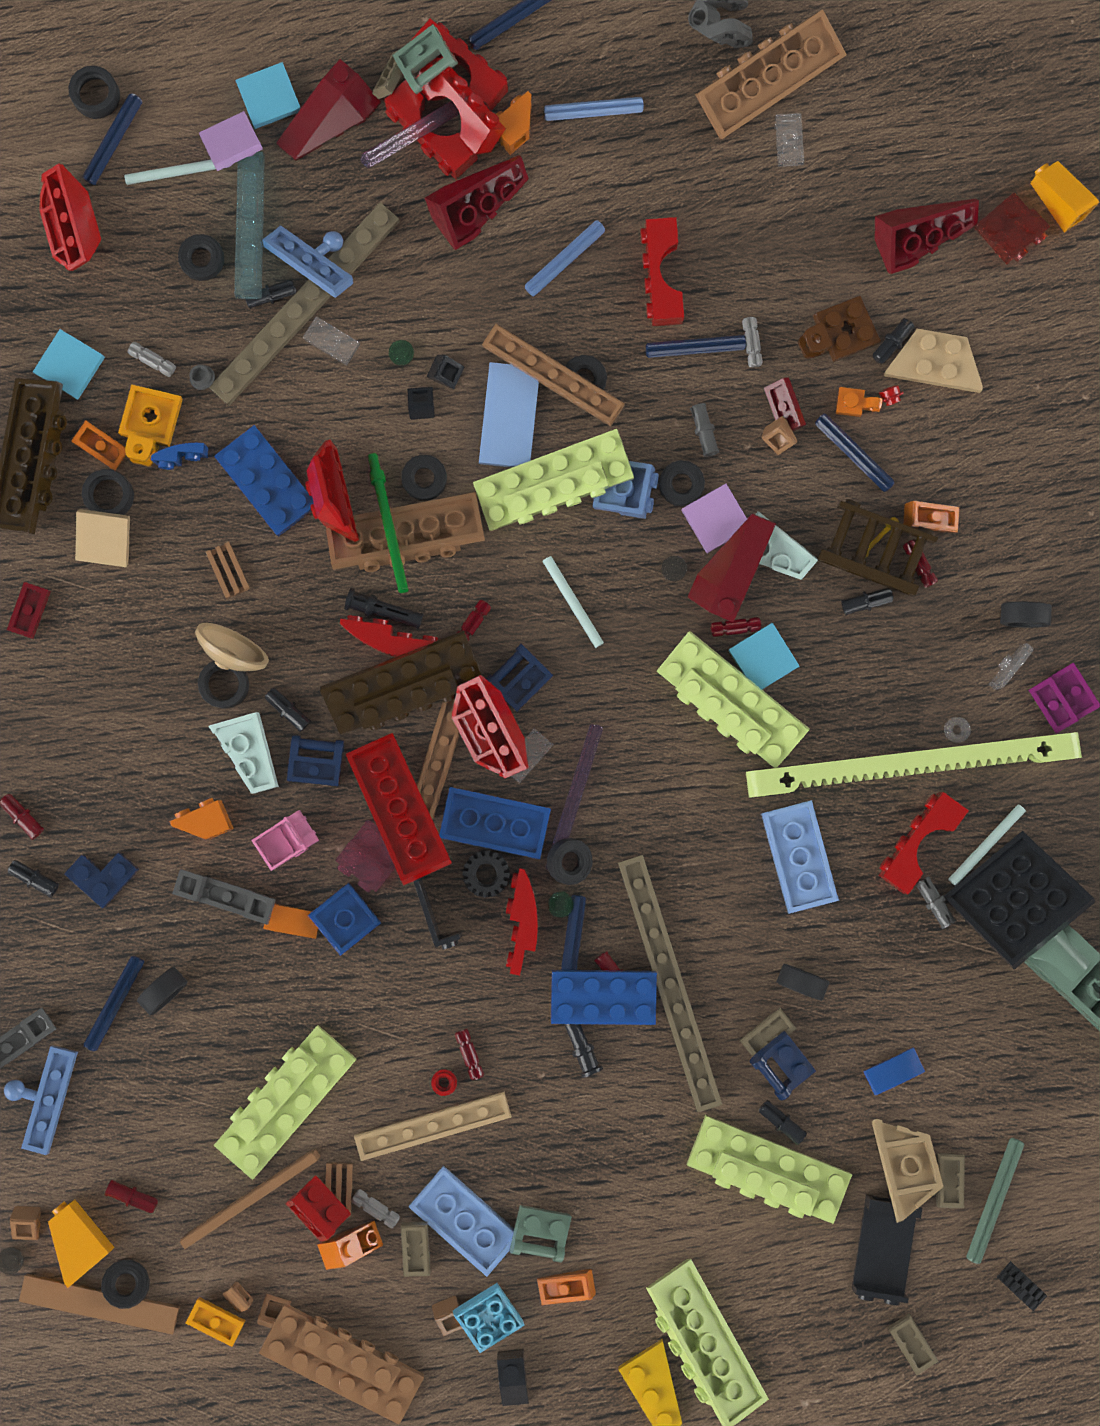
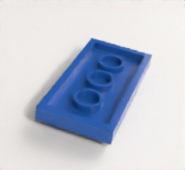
[214,425,314,537]
[439,787,551,859]
[551,970,657,1025]

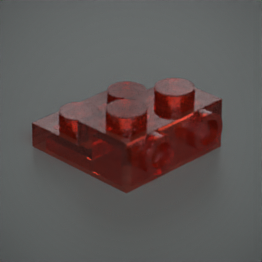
[974,193,1050,265]

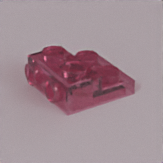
[335,819,396,893]

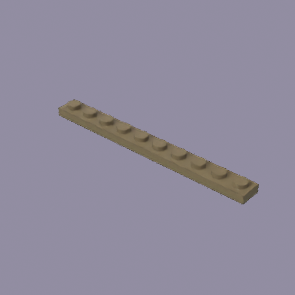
[209,202,400,406]
[618,855,722,1112]

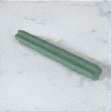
[966,1138,1024,1264]

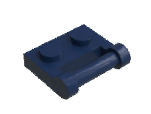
[485,644,553,712]
[287,735,344,786]
[750,1031,816,1100]

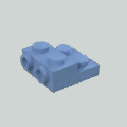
[593,461,659,519]

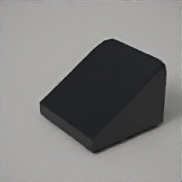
[427,354,465,389]
[407,387,435,420]

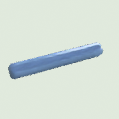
[544,97,644,121]
[525,220,605,296]

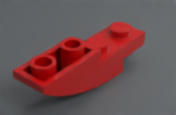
[340,615,438,657]
[506,868,538,976]

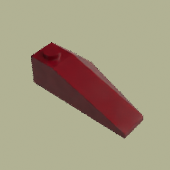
[276,59,381,161]
[425,155,529,250]
[875,199,979,274]
[688,513,776,622]

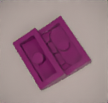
[1029,662,1100,734]

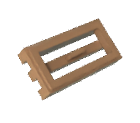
[206,542,250,599]
[326,1162,353,1217]

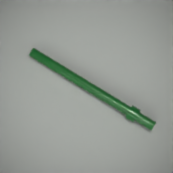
[368,453,409,593]

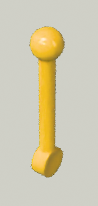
[865,517,899,558]

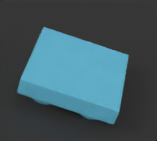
[235,62,301,129]
[33,329,105,400]
[728,623,799,689]
[452,1283,525,1353]

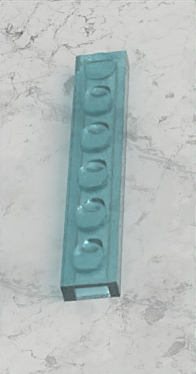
[234,152,265,299]

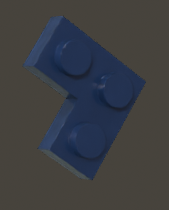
[64,852,139,909]

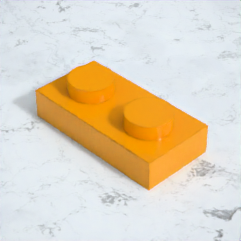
[186,1297,246,1347]

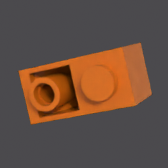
[496,91,532,155]
[169,798,234,839]
[317,1221,383,1270]

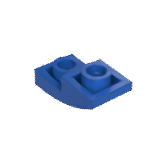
[151,443,208,470]
[863,1048,925,1095]

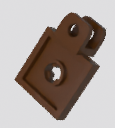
[798,296,881,362]

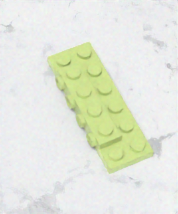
[473,429,634,531]
[657,631,809,768]
[214,1025,357,1180]
[687,1115,852,1224]
[646,1259,769,1426]

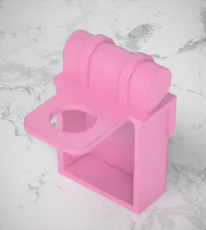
[252,810,319,871]

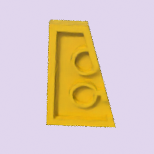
[618,1339,682,1426]

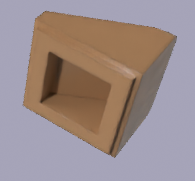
[761,416,797,455]
[10,1206,41,1240]
[223,1281,253,1313]
[257,1294,291,1328]
[432,1296,462,1336]

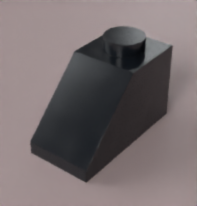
[497,1349,529,1406]

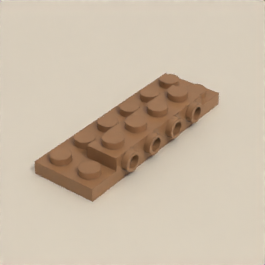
[695,9,847,139]
[326,492,485,572]
[259,1303,424,1425]

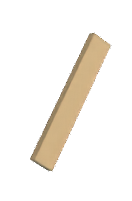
[354,1091,511,1161]

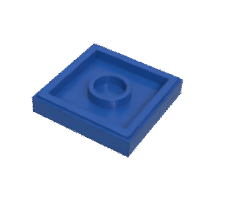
[308,883,381,956]

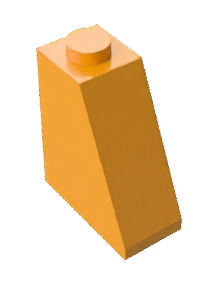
[1030,161,1100,232]
[48,1199,115,1288]

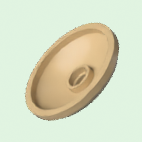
[195,623,269,671]

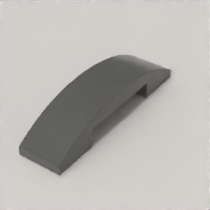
[172,869,276,925]
[0,1007,57,1069]

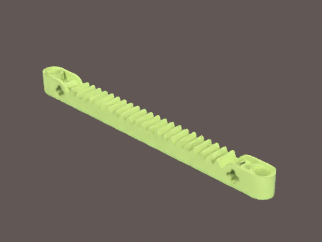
[746,732,1082,798]

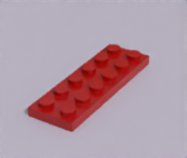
[346,733,452,886]

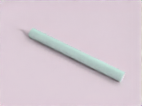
[124,160,216,185]
[542,556,604,648]
[948,804,1026,886]

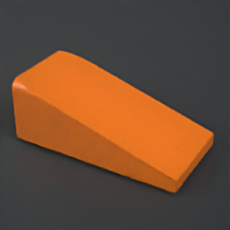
[71,420,126,470]
[903,501,959,533]
[263,904,318,939]
[537,1269,596,1305]

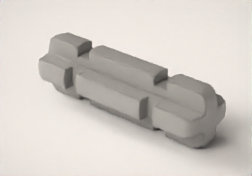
[742,317,763,367]
[127,342,176,377]
[352,1189,400,1228]

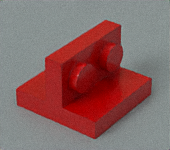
[285,1175,351,1242]

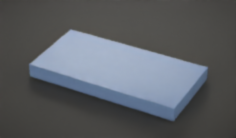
[479,362,539,467]
[761,800,839,914]
[408,1166,514,1277]

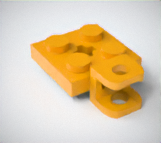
[118,384,183,467]

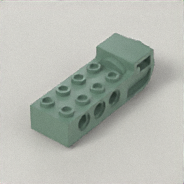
[1024,925,1100,1031]

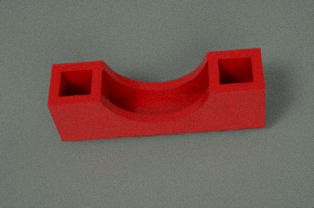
[411,18,508,111]
[416,58,506,154]
[384,80,478,180]
[640,217,684,326]
[878,792,969,894]

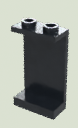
[413,877,462,950]
[852,1194,922,1306]

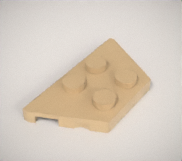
[884,329,983,393]
[872,1119,943,1223]

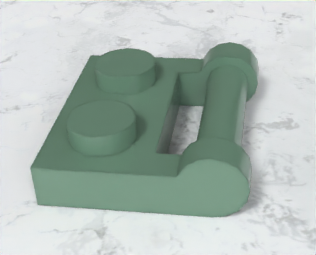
[392,24,458,94]
[510,1205,572,1263]

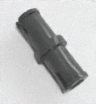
[690,403,719,457]
[915,876,957,929]

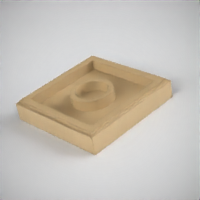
[75,509,130,567]

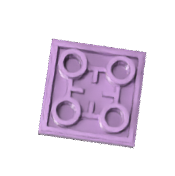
[199,111,263,171]
[681,484,747,554]

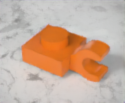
[835,387,883,417]

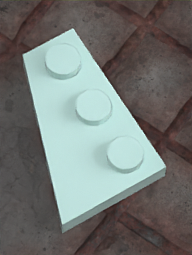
[756,511,818,580]
[209,712,279,794]

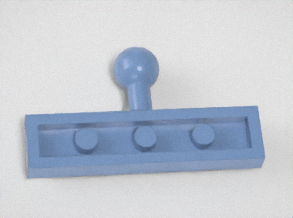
[262,226,353,298]
[4,1045,78,1155]

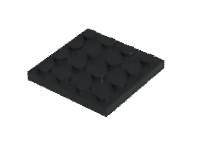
[944,831,1095,970]

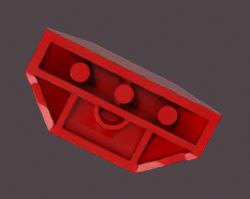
[39,163,101,271]
[305,439,359,542]
[451,675,528,778]

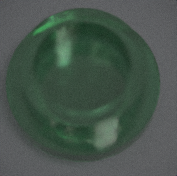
[389,340,414,366]
[548,892,574,918]

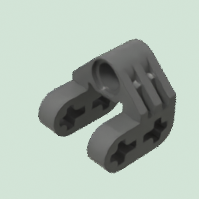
[688,0,753,48]

